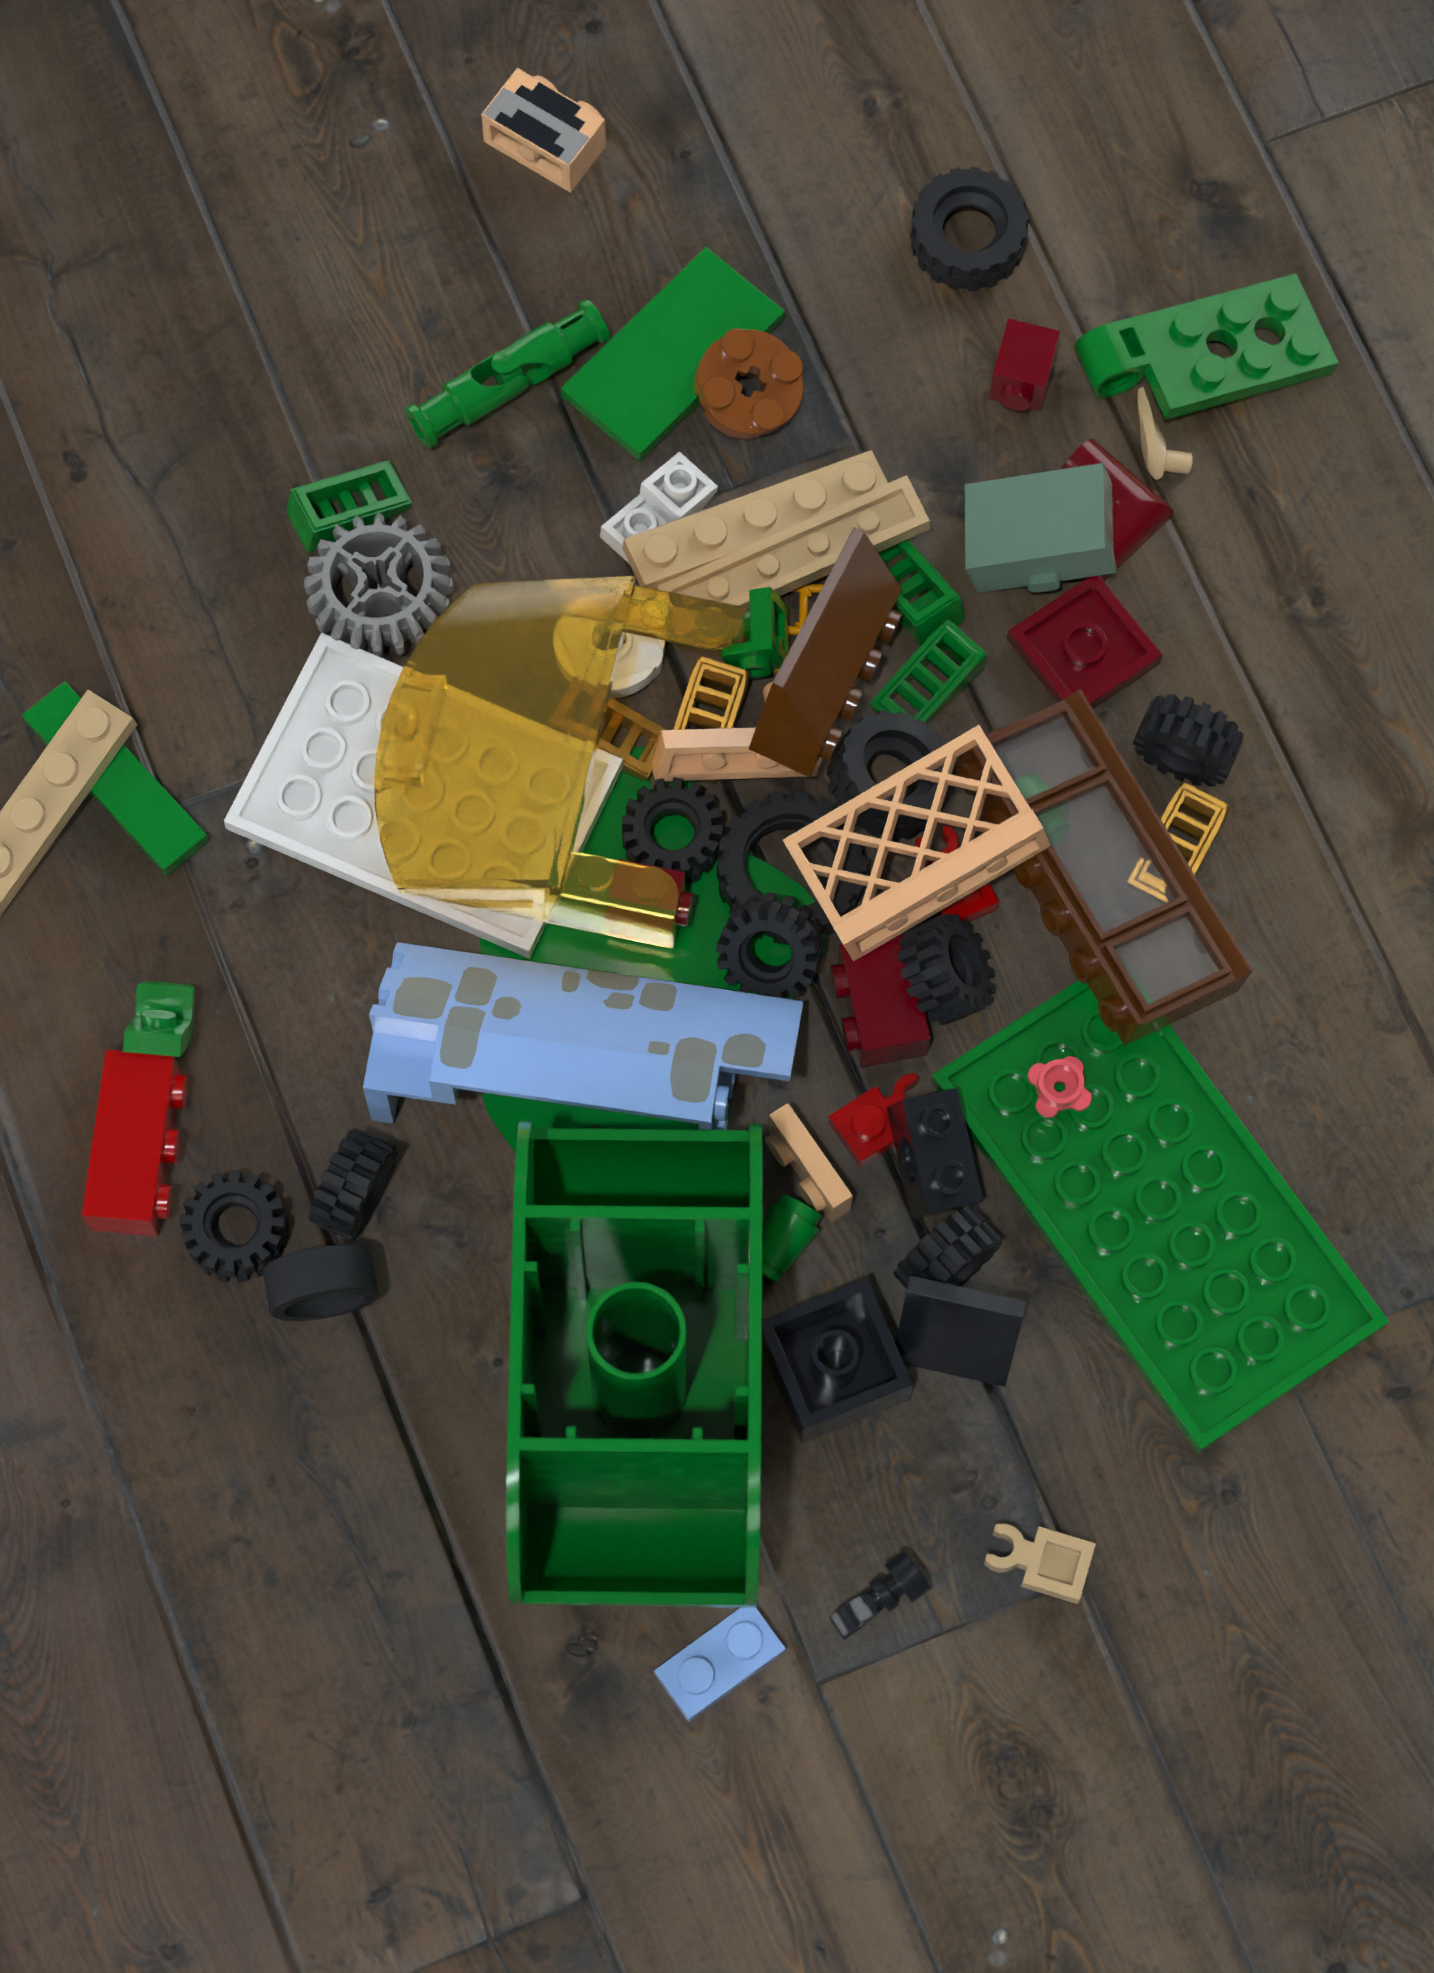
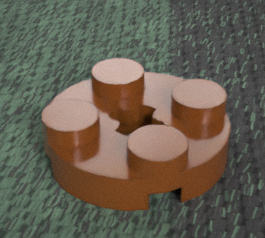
[694,328,803,440]

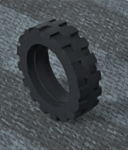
[716,791,868,945]

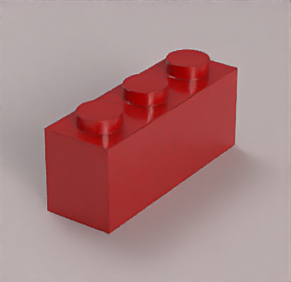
[82,1049,188,1237]

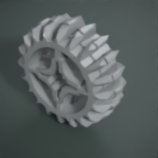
[304,512,453,657]

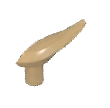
[1138,387,1192,480]

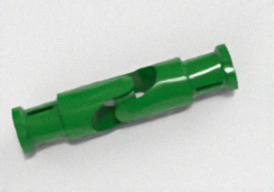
[404,299,610,449]

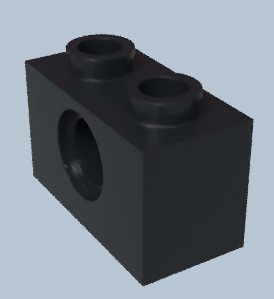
[886,1088,983,1220]

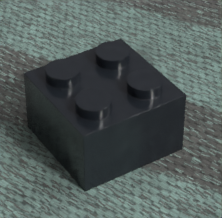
[762,1278,913,1444]

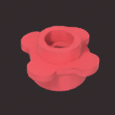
[1028,1056,1092,1118]

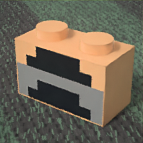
[481,68,606,193]

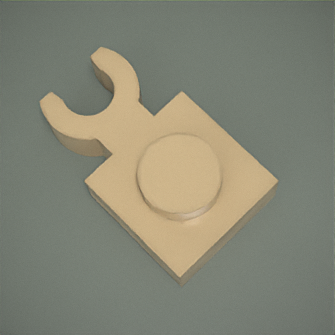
[984,1524,1096,1604]

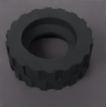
[910,167,1029,292]
[826,711,957,840]

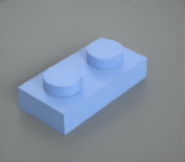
[654,1607,786,1722]

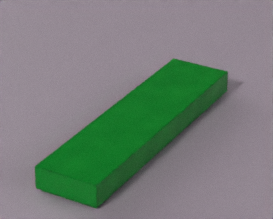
[22,681,209,876]

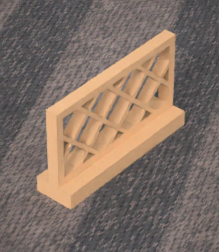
[783,725,1051,961]

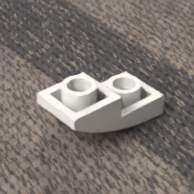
[600,451,718,563]

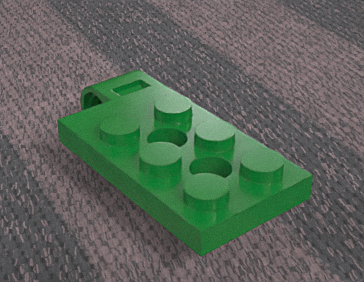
[1074,274,1338,420]

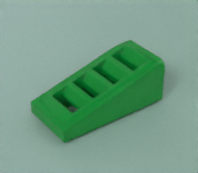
[287,460,412,553]
[878,539,965,646]
[869,620,987,726]

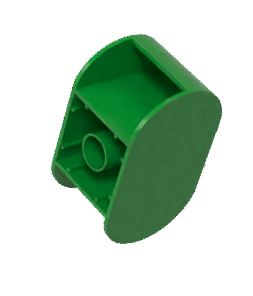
[506,1121,762,1608]

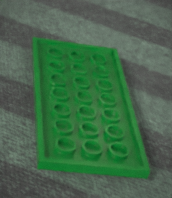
[931,955,1390,1454]

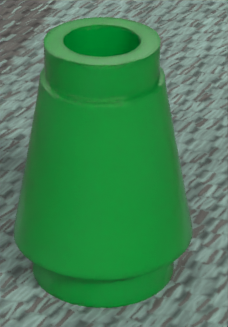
[762,1193,822,1284]

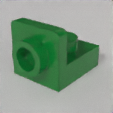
[721,587,789,679]
[123,981,195,1057]

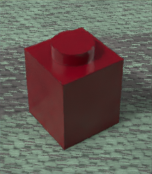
[989,318,1060,412]

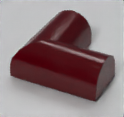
[1061,439,1173,582]

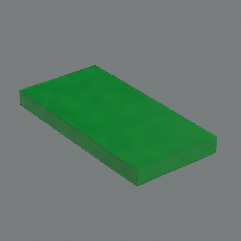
[561,247,785,462]

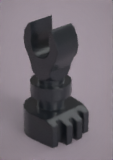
[829,1550,931,1640]

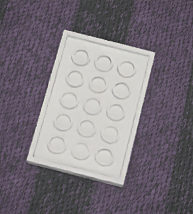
[224,633,623,959]

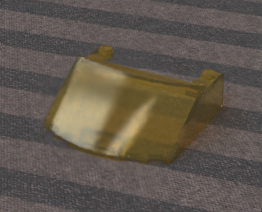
[374,576,746,948]

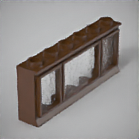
[955,689,1253,1046]

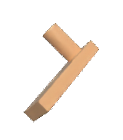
[651,681,823,781]

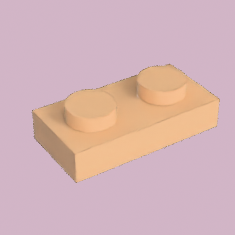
[765,1103,853,1223]

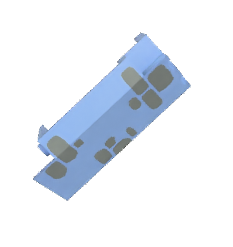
[363,942,803,1130]

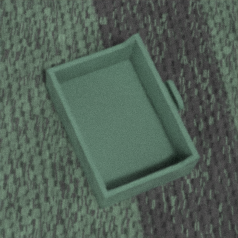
[965,463,1116,593]

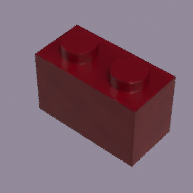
[830,933,930,1068]

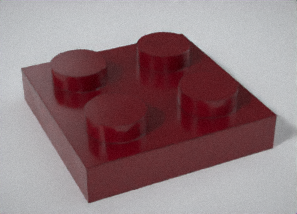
[1007,576,1163,709]

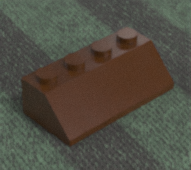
[748,527,902,777]

